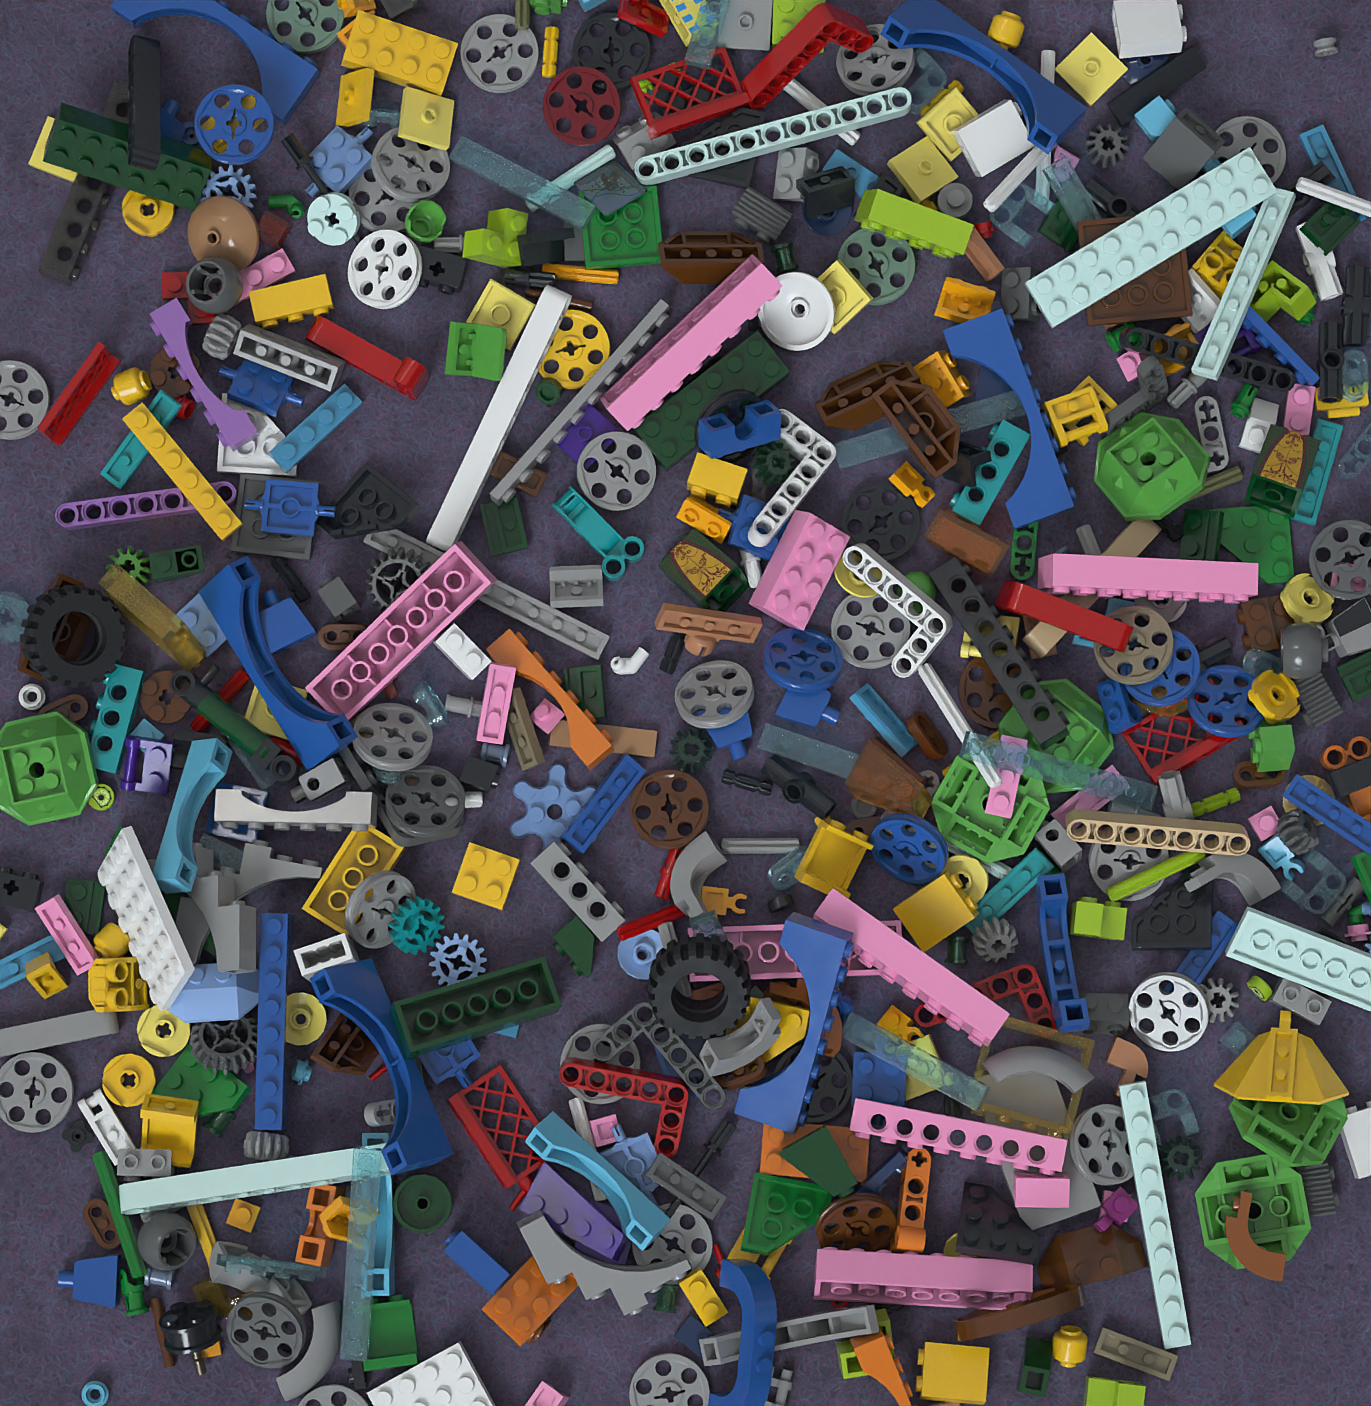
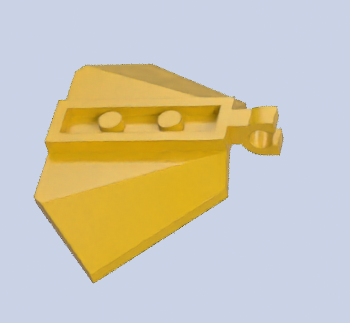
[1214,1010,1349,1105]

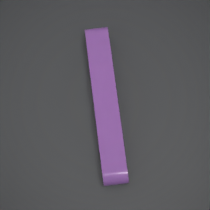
[55,481,238,530]

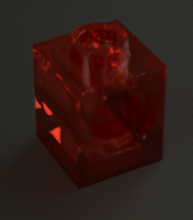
[258,210,292,250]

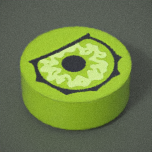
[89,784,115,811]
[1247,976,1273,1001]

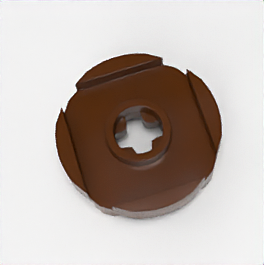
[149,348,203,399]
[140,671,191,724]

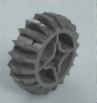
[365,547,431,611]
[189,1013,258,1076]

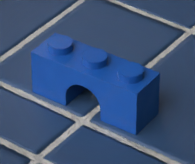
[698,400,781,459]

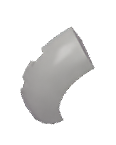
[981,1046,1095,1094]
[209,1241,312,1324]
[276,1300,343,1402]

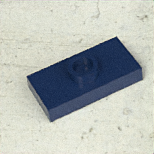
[674,1315,719,1370]

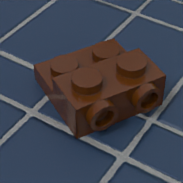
[1236,595,1295,656]

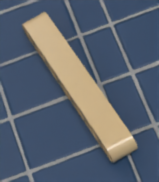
[1022,519,1162,658]
[1065,809,1250,856]

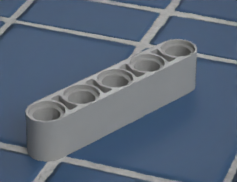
[0,1010,120,1058]

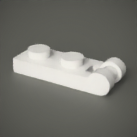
[77,1088,137,1166]

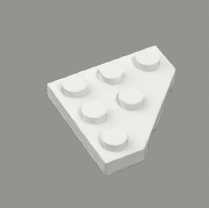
[217,393,297,477]

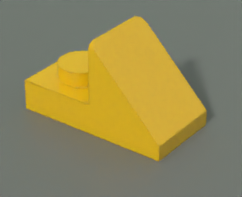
[25,952,68,999]

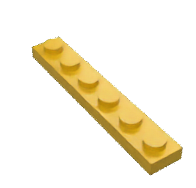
[122,402,243,541]

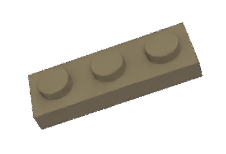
[506,687,545,771]
[1093,1327,1178,1381]

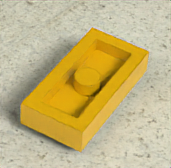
[677,1266,728,1327]

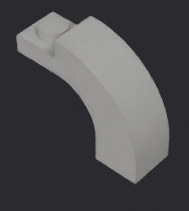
[670,831,727,928]
[1184,853,1281,906]
[699,998,781,1077]

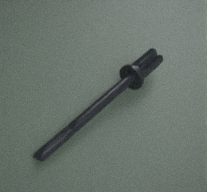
[281,133,363,245]
[657,1119,736,1238]

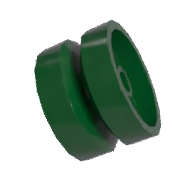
[393,1173,454,1233]

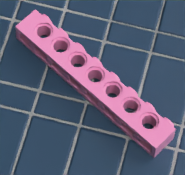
[850,1098,1068,1176]

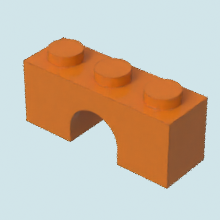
[295,1184,345,1267]

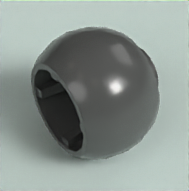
[185,256,243,314]
[1281,622,1328,680]
[137,1212,196,1271]

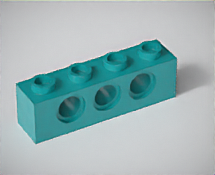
[949,420,1030,529]
[89,664,146,775]

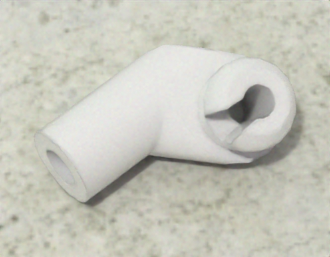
[610,647,649,675]

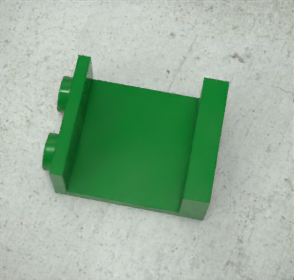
[356,1294,419,1371]

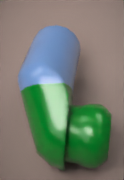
[1347,902,1371,926]

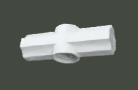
[1295,222,1343,301]

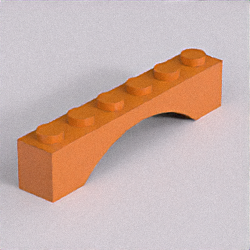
[486,628,614,771]
[850,1327,917,1406]

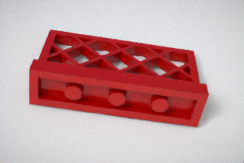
[630,46,750,140]
[37,342,121,447]
[1121,678,1244,788]
[446,1065,548,1190]

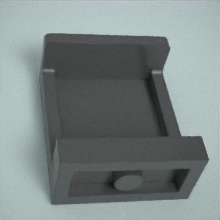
[1143,107,1226,190]

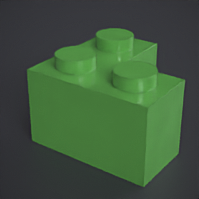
[1247,718,1295,772]

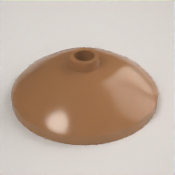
[188,196,260,274]

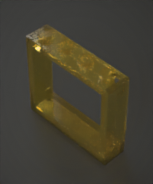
[98,563,206,671]
[965,1017,1095,1139]

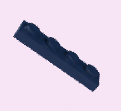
[825,1146,908,1229]

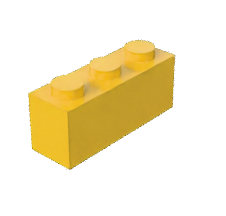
[249,274,334,329]

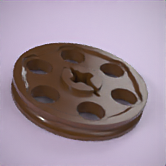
[958,657,1032,730]
[629,770,709,849]
[815,1193,896,1252]

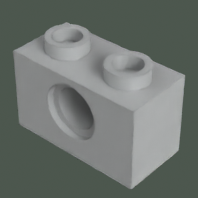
[1268,977,1332,1026]

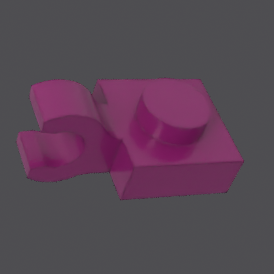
[1093,1186,1139,1233]

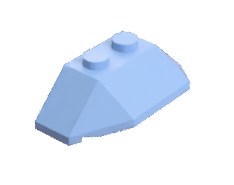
[167,963,259,1023]

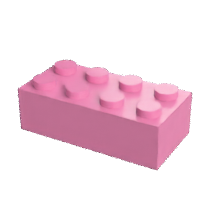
[748,510,850,631]

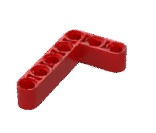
[740,3,874,110]
[305,315,429,401]
[994,582,1134,653]
[913,964,1057,1038]
[559,1057,689,1158]

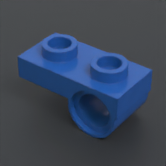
[1096,678,1142,734]

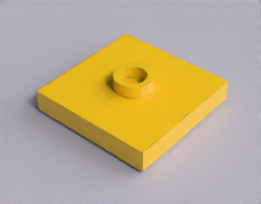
[335,68,375,128]

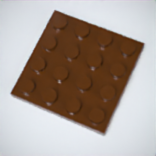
[1076,216,1193,327]

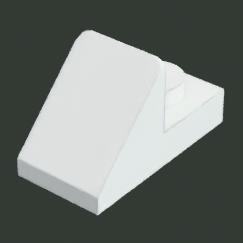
[1238,397,1279,454]

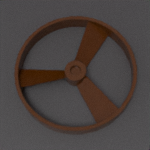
[952,1283,1088,1341]

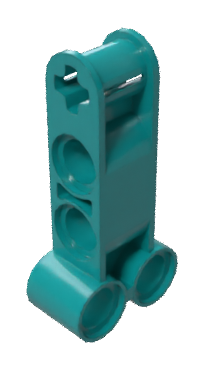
[551,486,645,581]

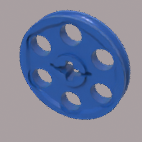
[194,84,275,165]
[763,628,843,693]
[1120,629,1201,707]
[1187,665,1264,738]
[870,813,948,884]

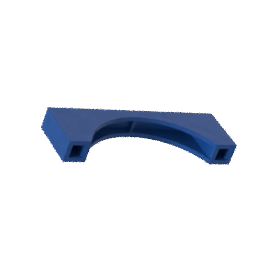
[110,0,320,126]
[880,0,1087,154]
[943,309,1078,530]
[198,556,358,771]
[734,912,855,1134]
[255,913,294,1130]
[310,958,453,1176]

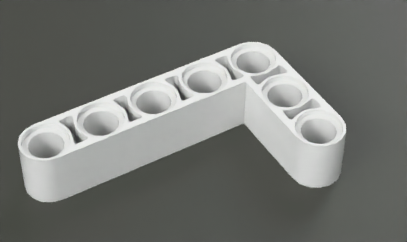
[748,409,836,547]
[843,543,953,678]

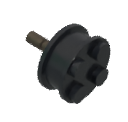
[159,1300,223,1375]

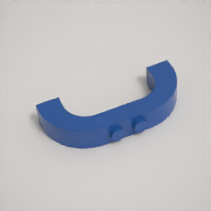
[1036,873,1090,1033]
[708,1259,777,1406]

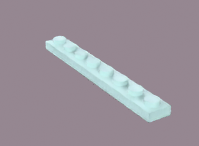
[1191,188,1296,381]

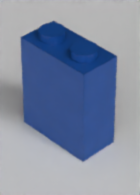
[444,1229,511,1295]

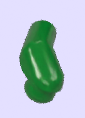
[269,194,305,219]

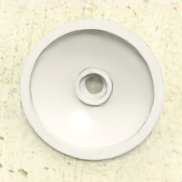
[758,272,835,351]

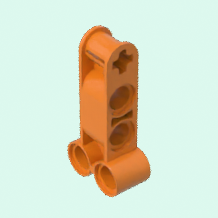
[1319,736,1371,823]
[890,1148,931,1253]

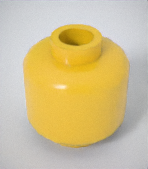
[987,11,1025,51]
[111,367,152,406]
[93,923,130,958]
[1052,1325,1088,1368]

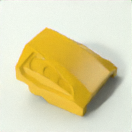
[1191,230,1243,300]
[88,956,149,1012]

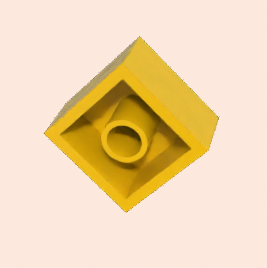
[687,452,748,508]
[452,842,521,911]

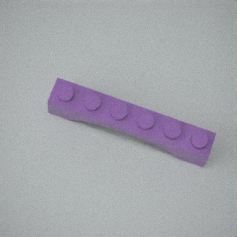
[149,298,260,451]

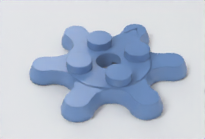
[509,763,597,851]

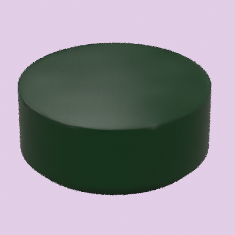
[535,377,563,405]

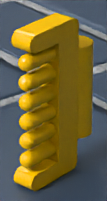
[1314,384,1369,419]

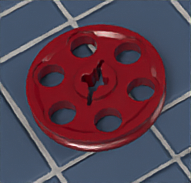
[543,66,622,146]

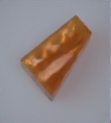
[922,509,1010,579]
[845,739,933,819]

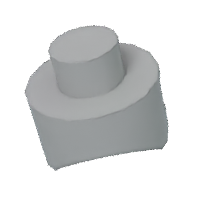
[937,183,973,220]

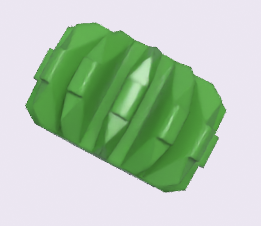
[106,546,151,592]

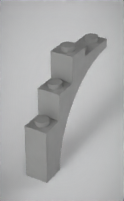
[175,839,324,965]
[147,843,256,974]
[516,1210,691,1316]
[699,1305,879,1366]

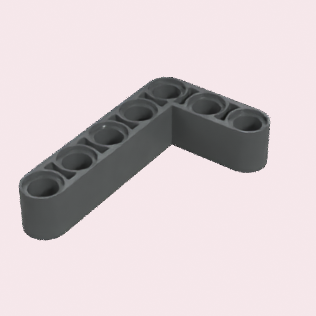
[592,1002,726,1109]

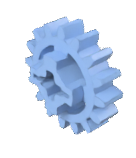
[200,165,257,210]
[429,933,487,986]

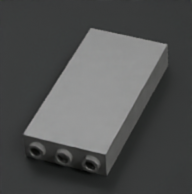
[969,1069,1101,1230]

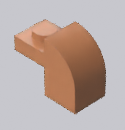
[1104,1037,1148,1097]

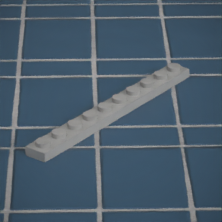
[490,299,670,506]
[363,529,610,661]

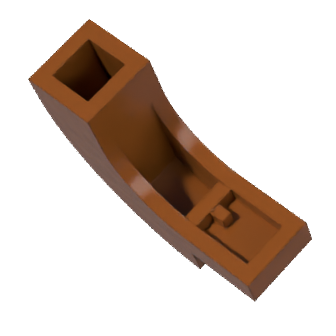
[763,978,842,1057]
[1225,1190,1287,1282]

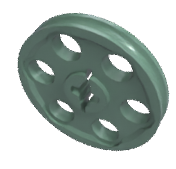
[266,0,345,54]
[837,229,915,305]

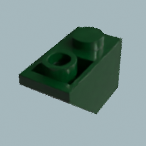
[148,545,205,583]
[552,916,595,978]
[1016,1337,1053,1397]

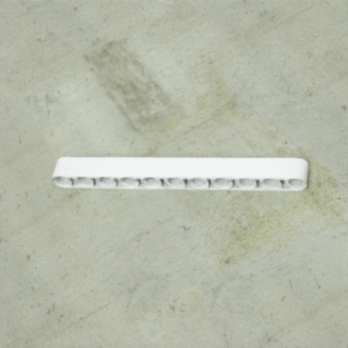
[426,285,572,552]

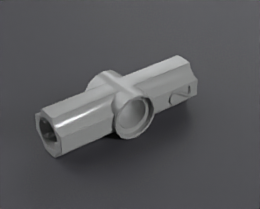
[1157,770,1194,852]

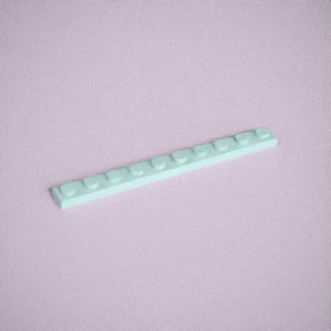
[1118,1081,1191,1349]

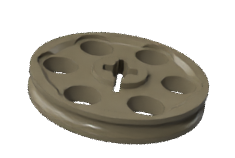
[1094,606,1174,685]

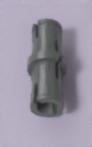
[1319,876,1364,928]

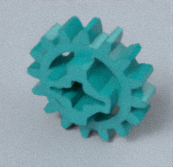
[388,896,445,955]

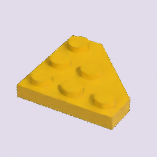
[726,996,810,1072]

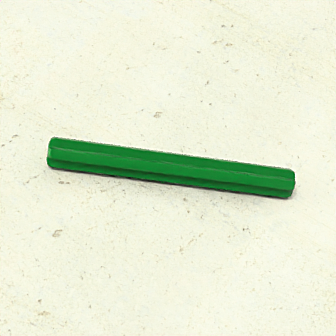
[92,1151,147,1278]

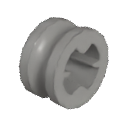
[1313,37,1338,57]

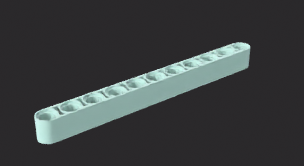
[634,87,911,186]
[119,1143,391,1215]

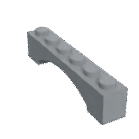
[214,789,378,832]

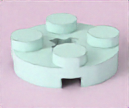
[307,192,360,246]

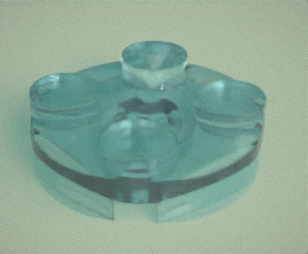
[0,592,29,645]

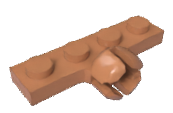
[654,603,763,657]

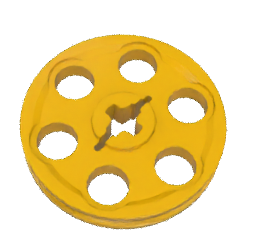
[539,310,611,389]

